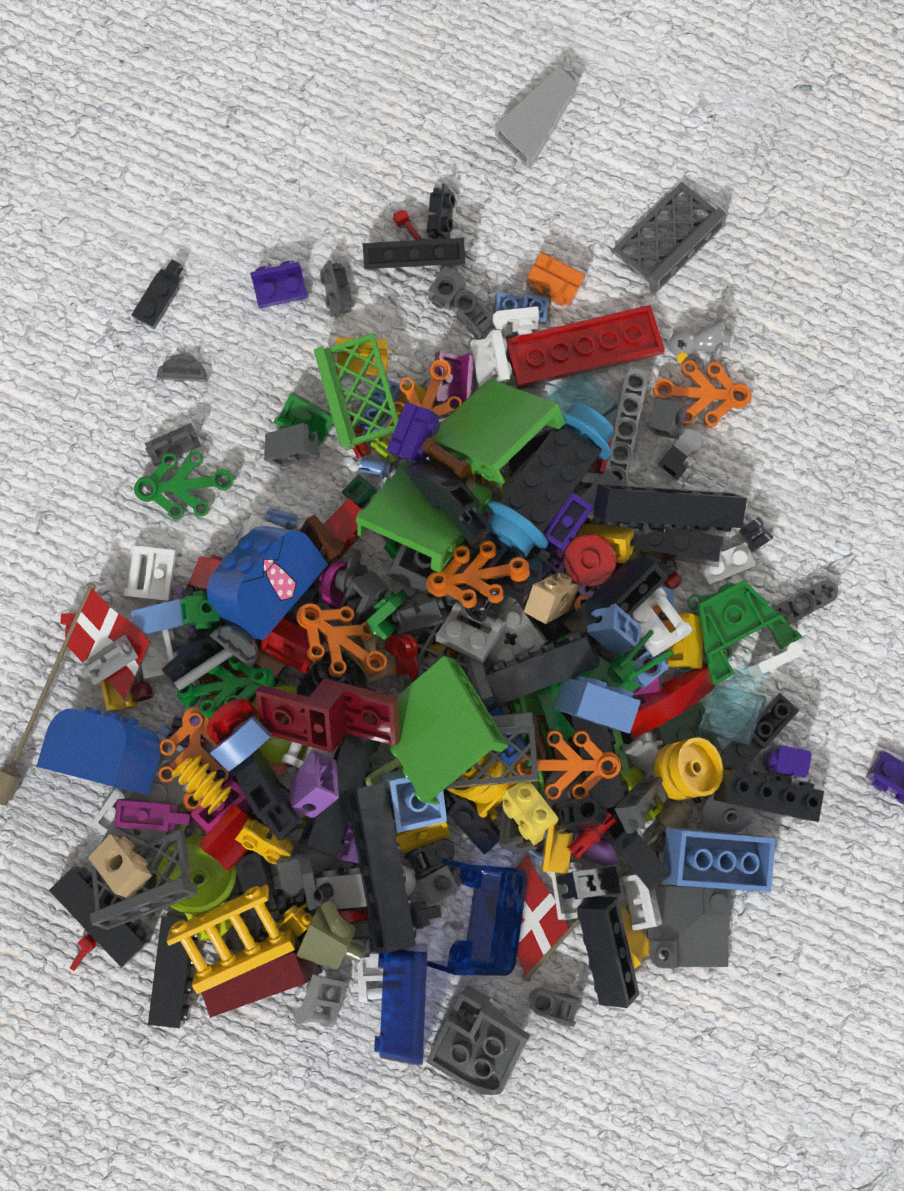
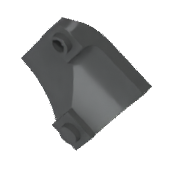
[647,885,731,968]
[426,985,531,1095]

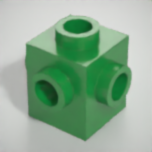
[180,591,220,629]

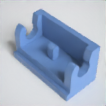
[587,604,641,654]

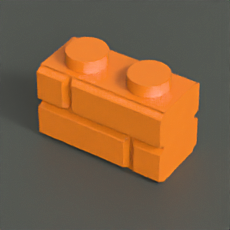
[526,252,586,306]

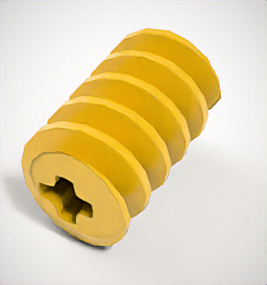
[172,755,231,814]

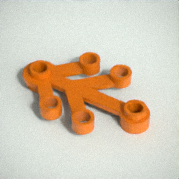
[394,360,462,424]
[653,360,752,428]
[426,541,530,608]
[296,604,387,678]
[159,707,229,812]
[516,729,621,800]

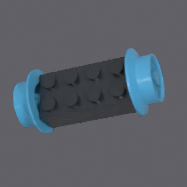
[486,402,615,559]

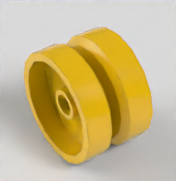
[654,737,723,801]
[447,750,509,803]

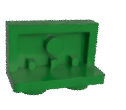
[273,392,334,446]
[367,589,409,640]

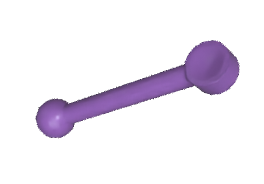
[173,585,198,635]

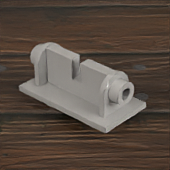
[81,635,138,685]

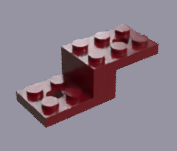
[255,678,401,753]

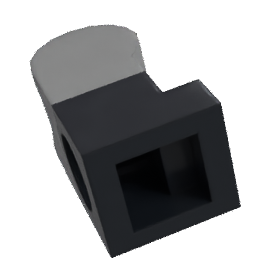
[658,429,703,481]

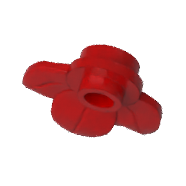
[384,634,418,681]

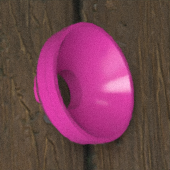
[319,561,348,608]

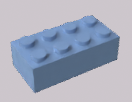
[553,676,641,734]
[663,827,776,892]

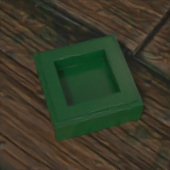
[341,474,377,508]

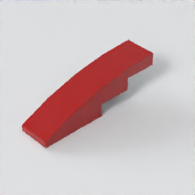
[629,664,716,739]

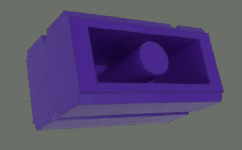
[386,402,440,463]
[543,492,594,552]
[762,745,812,778]

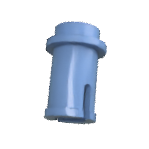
[359,456,392,479]

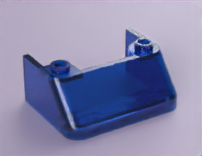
[427,858,527,976]
[374,944,428,1065]

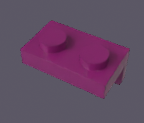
[433,351,475,408]

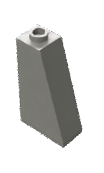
[495,66,577,169]

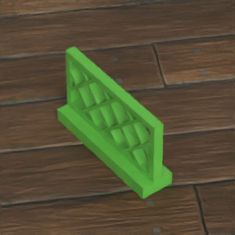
[313,333,399,451]

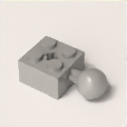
[461,602,548,684]
[316,865,416,909]

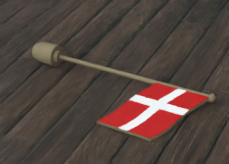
[0,582,151,806]
[486,799,694,982]

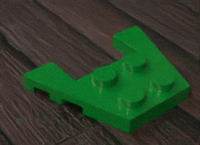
[697,580,803,685]
[536,656,640,742]

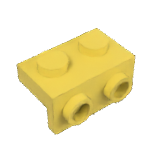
[503,782,558,845]

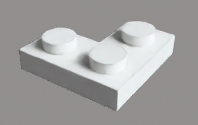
[698,529,756,586]

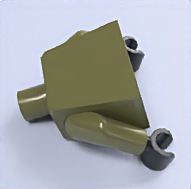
[296,883,366,969]

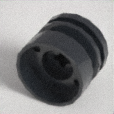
[296,651,367,697]

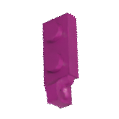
[114,799,192,831]

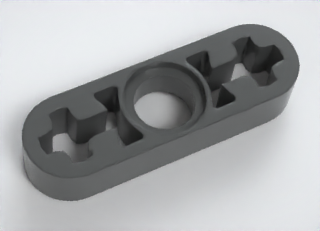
[772,580,838,625]

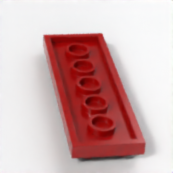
[506,305,665,389]

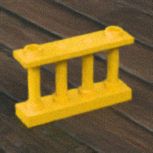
[166,884,296,994]

